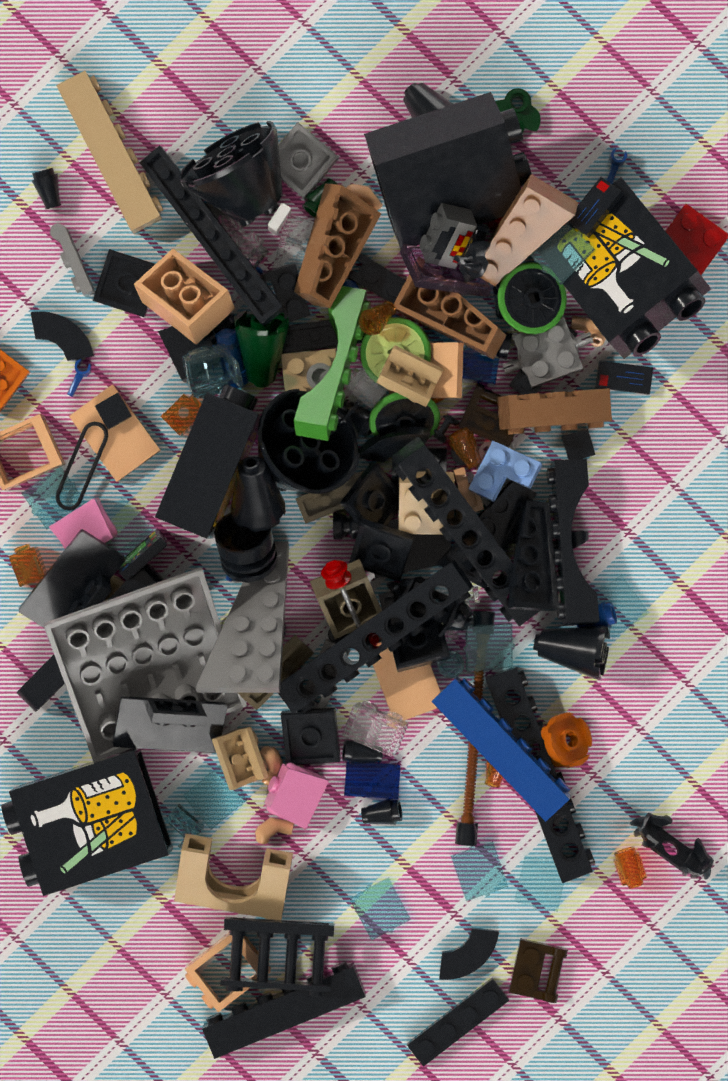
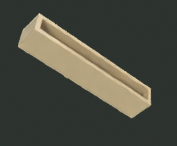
[56,71,163,234]

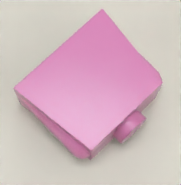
[49,497,118,549]
[264,763,329,830]

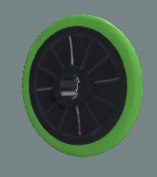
[498,262,567,334]
[369,393,440,438]

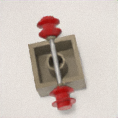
[310,559,382,651]

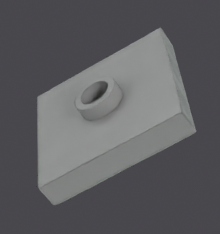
[278,122,340,199]

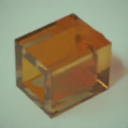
[8,544,47,587]

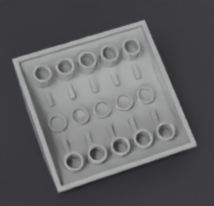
[43,567,247,762]

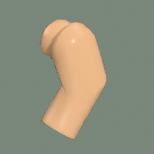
[346,184,383,210]
[570,316,606,347]
[260,746,283,785]
[255,818,294,844]

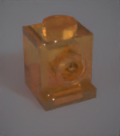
[160,394,202,437]

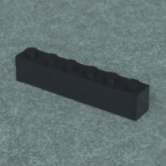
[202,961,366,1059]

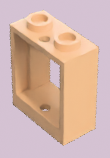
[0,414,65,491]
[185,932,271,1012]

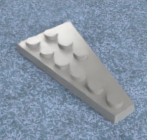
[196,541,289,693]

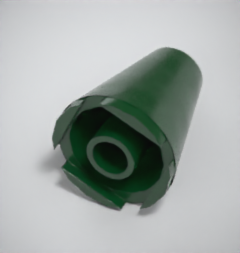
[234,310,289,388]

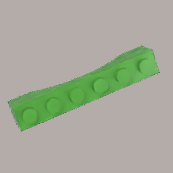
[294,286,371,441]

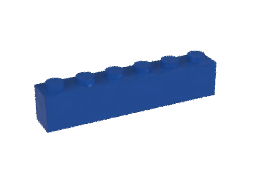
[431,676,571,822]

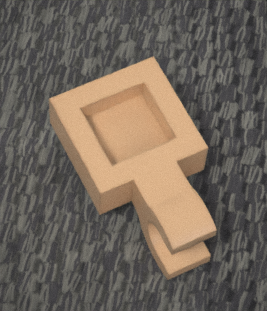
[453,467,484,513]

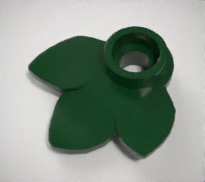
[495,88,541,134]

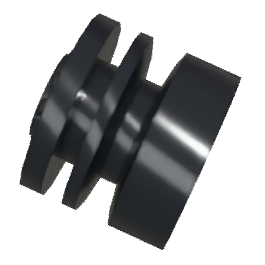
[214,512,278,583]

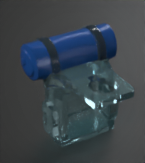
[182,328,248,398]

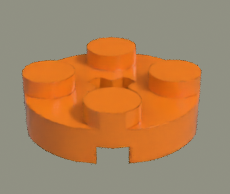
[541,712,592,768]

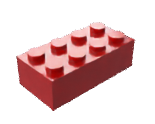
[665,204,728,275]

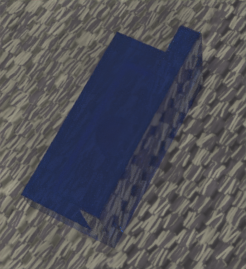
[462,352,499,386]
[344,762,400,799]

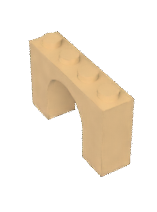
[174,834,293,920]

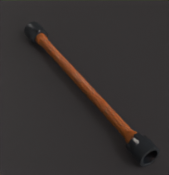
[455,611,495,846]

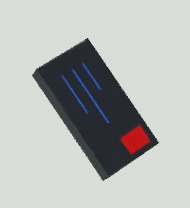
[568,177,624,238]
[595,361,653,395]

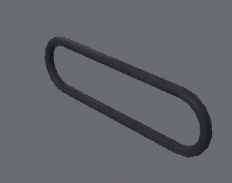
[56,422,108,511]

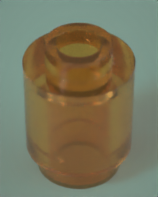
[613,846,647,889]

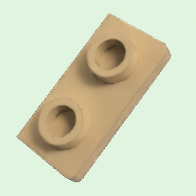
[376,346,443,407]
[212,727,268,790]

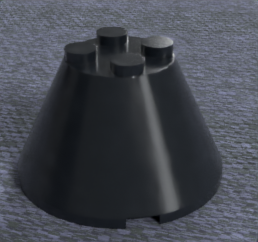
[179,121,283,227]
[258,389,360,494]

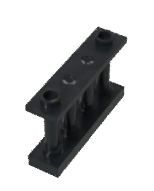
[220,917,335,996]

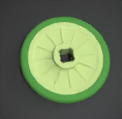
[360,317,431,387]

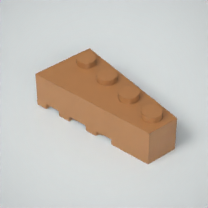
[392,259,506,359]

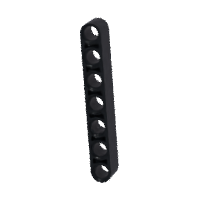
[17,563,165,712]

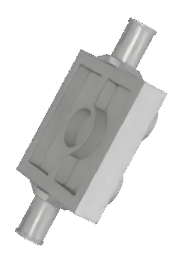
[502,317,594,388]

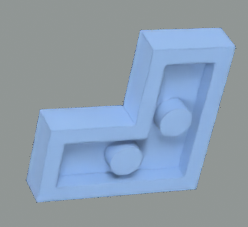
[468,441,542,502]

